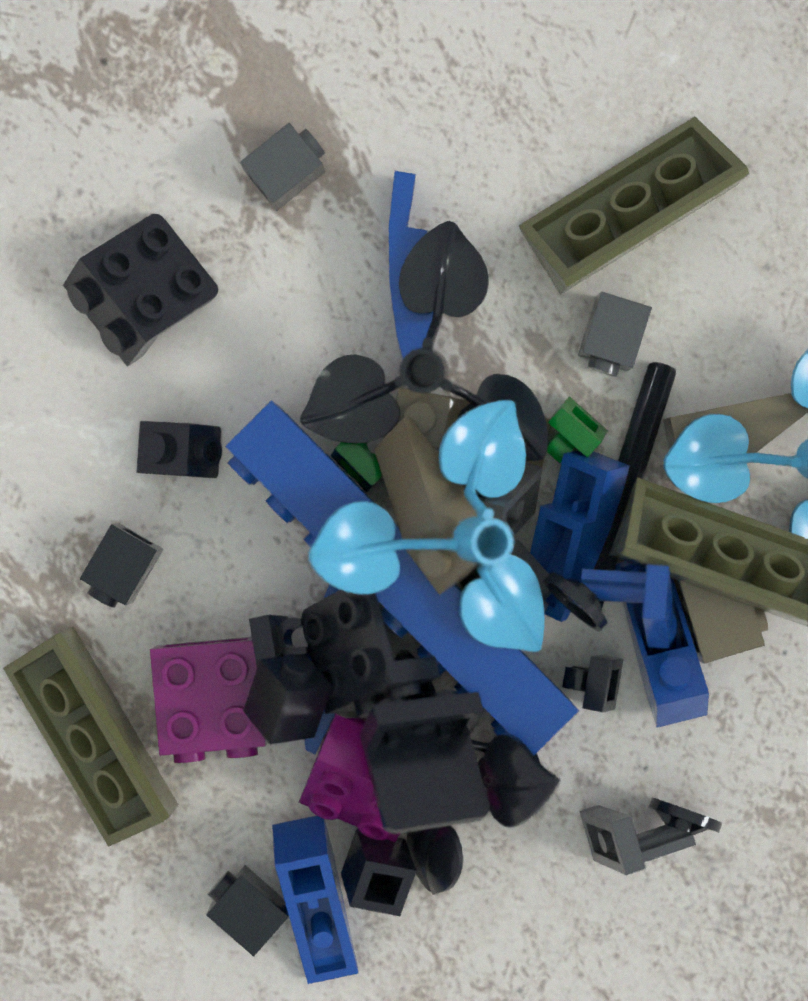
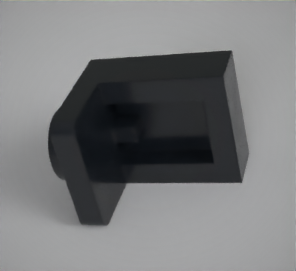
[136,421,222,478]

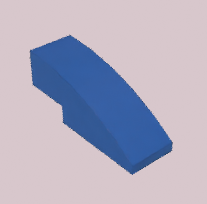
[530,450,630,622]

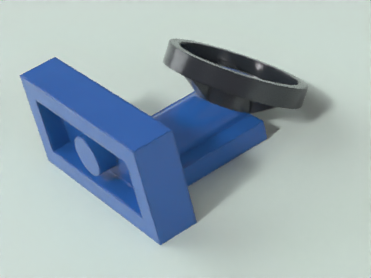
[544,565,673,648]

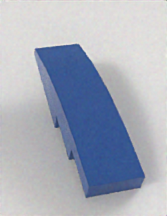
[389,171,433,360]

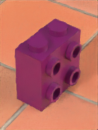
[150,637,268,763]
[298,714,400,842]

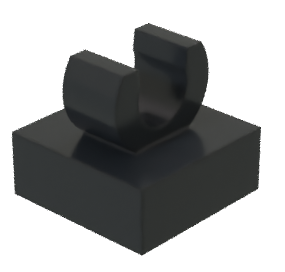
[249,615,310,667]
[562,655,623,713]

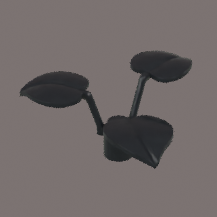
[300,221,548,461]
[394,650,560,895]

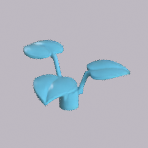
[663,349,808,538]
[308,400,545,652]

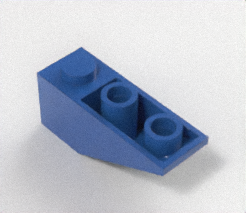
[615,561,709,728]

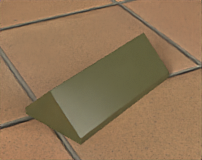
[519,116,750,295]
[609,477,808,627]
[3,627,179,847]

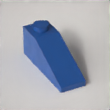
[272,816,359,984]

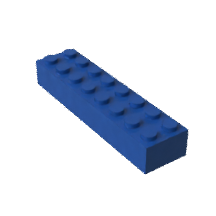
[225,400,579,755]

